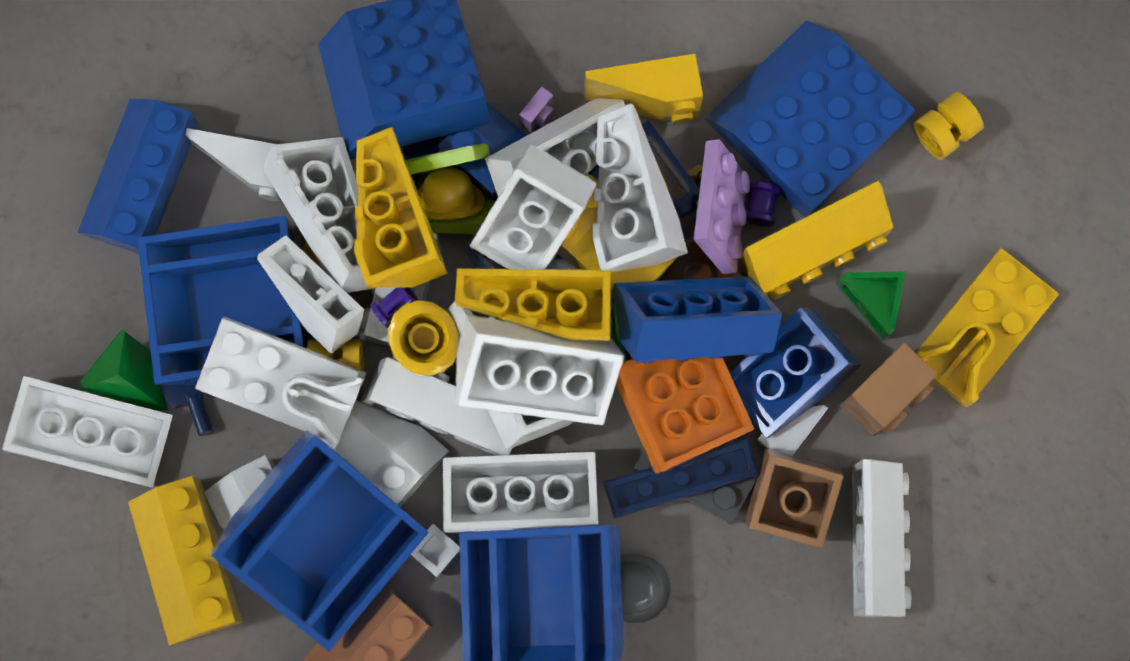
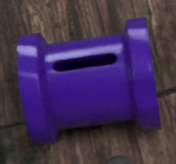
[746,182,782,227]
[370,288,419,328]

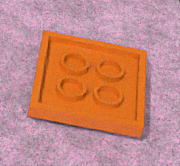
[616,357,754,474]

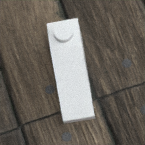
[185,128,280,201]
[257,235,364,354]

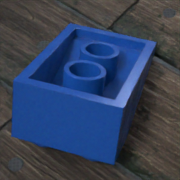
[730,307,862,438]

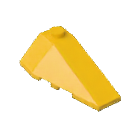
[354,127,448,288]
[455,269,611,340]

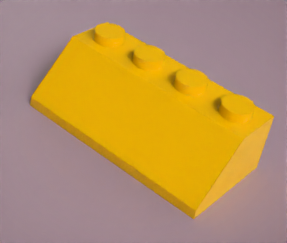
[739,180,894,301]
[128,476,243,646]

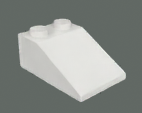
[470,144,597,269]

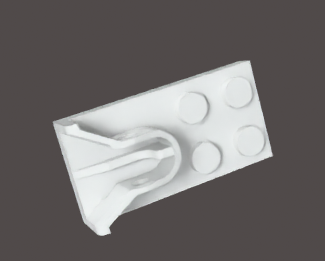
[195,316,366,449]
[2,376,173,488]

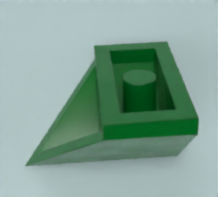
[836,271,906,340]
[75,329,168,410]

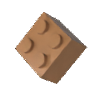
[840,343,937,436]
[745,449,844,548]

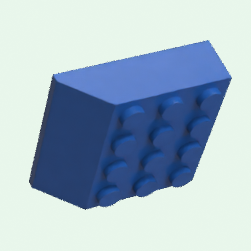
[318,0,491,160]
[704,21,915,218]
[137,215,308,385]
[211,430,429,652]
[459,525,624,661]

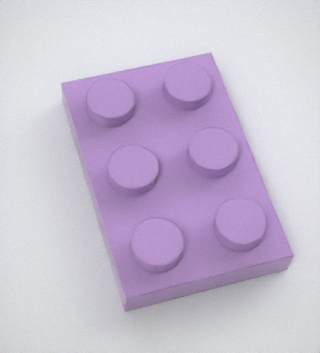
[694,139,750,274]

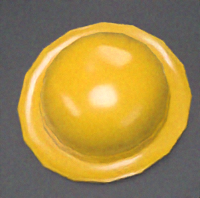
[417,167,486,221]
[388,300,460,376]

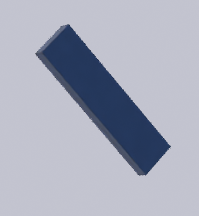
[603,439,759,519]

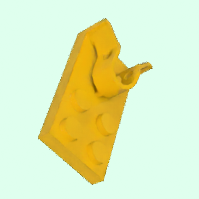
[915,248,1059,408]

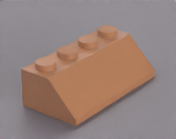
[302,585,433,661]

